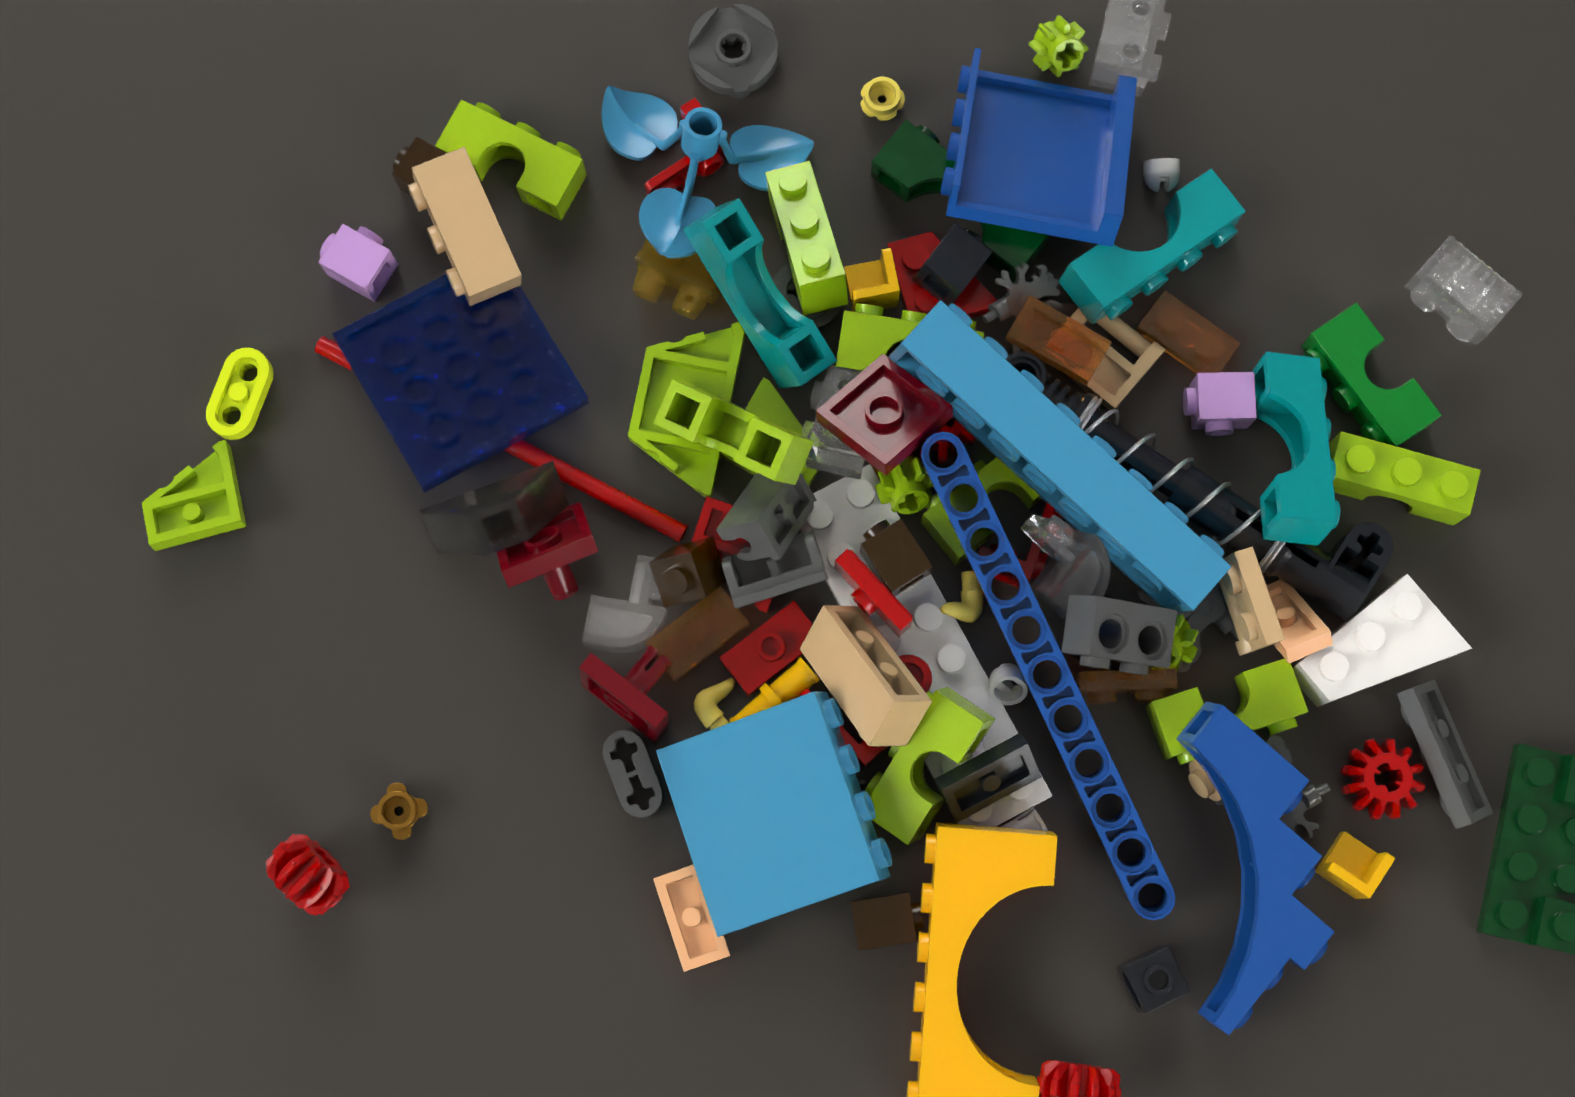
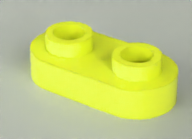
[206,348,274,440]

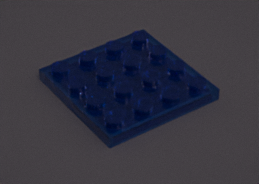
[332,274,589,493]

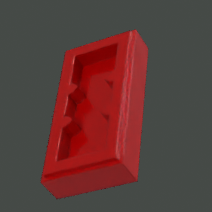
[834,549,913,637]
[719,601,813,697]

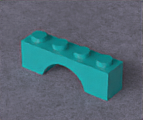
[1058,168,1246,325]
[682,198,837,389]
[1252,351,1341,546]

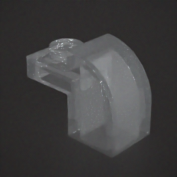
[1020,514,1111,619]
[582,555,669,653]

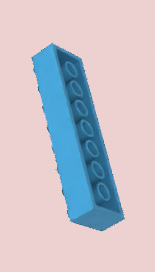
[888,300,1232,612]

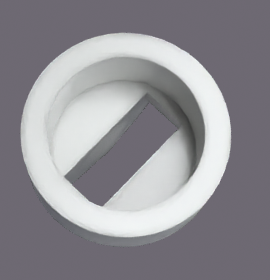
[1143,158,1180,192]
[989,663,1028,706]

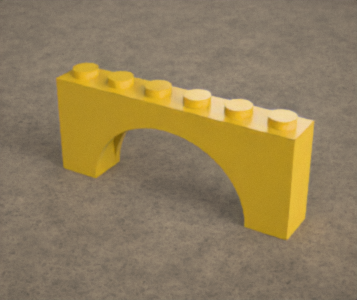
[906,822,1057,1097]

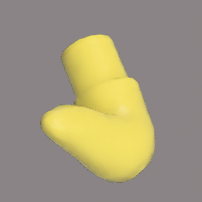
[940,571,984,623]
[694,678,735,730]

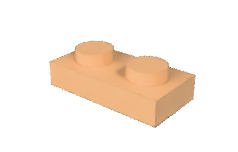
[1267,579,1333,664]
[653,864,731,972]

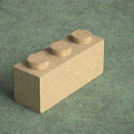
[408,147,522,306]
[800,605,932,747]

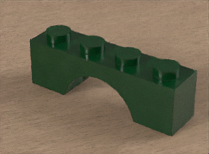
[871,119,1051,283]

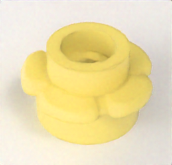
[860,76,905,121]

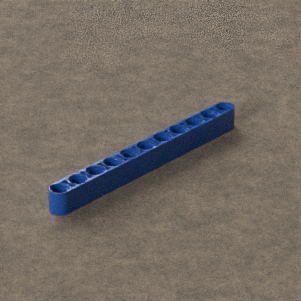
[921,432,1176,920]

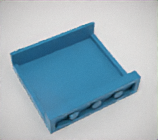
[656,691,892,937]

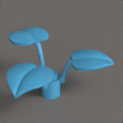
[601,85,814,258]

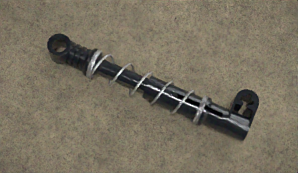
[1006,352,1394,622]

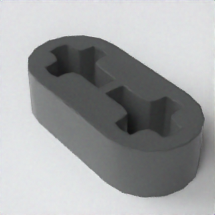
[602,730,664,819]

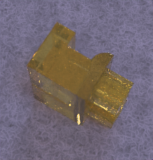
[633,239,720,320]

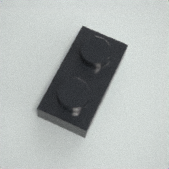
[935,733,1041,823]

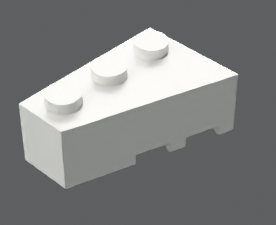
[1292,574,1472,707]

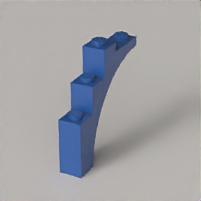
[1176,701,1335,1036]

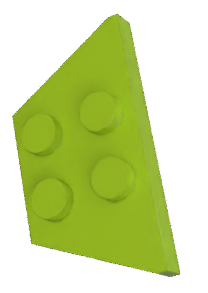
[628,322,746,498]

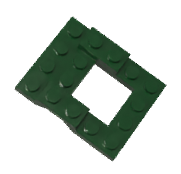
[1476,743,1575,955]

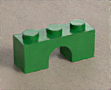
[1301,302,1442,447]

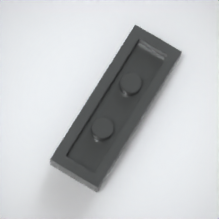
[1397,679,1493,829]

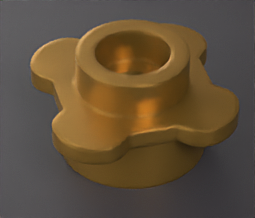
[370,782,428,840]

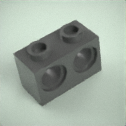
[1061,594,1177,676]

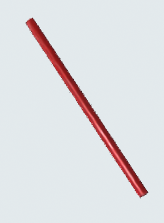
[314,336,688,543]

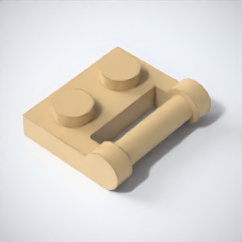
[1041,308,1166,410]
[1219,546,1285,656]

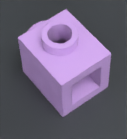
[318,224,398,302]
[1183,372,1257,436]

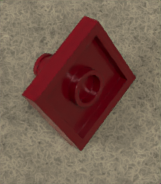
[816,354,953,475]
[493,502,599,600]
[579,645,673,745]

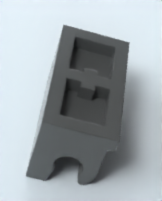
[716,473,817,561]
[721,529,829,609]

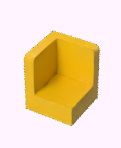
[844,248,900,312]
[1315,831,1395,899]

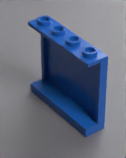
[940,48,1137,247]

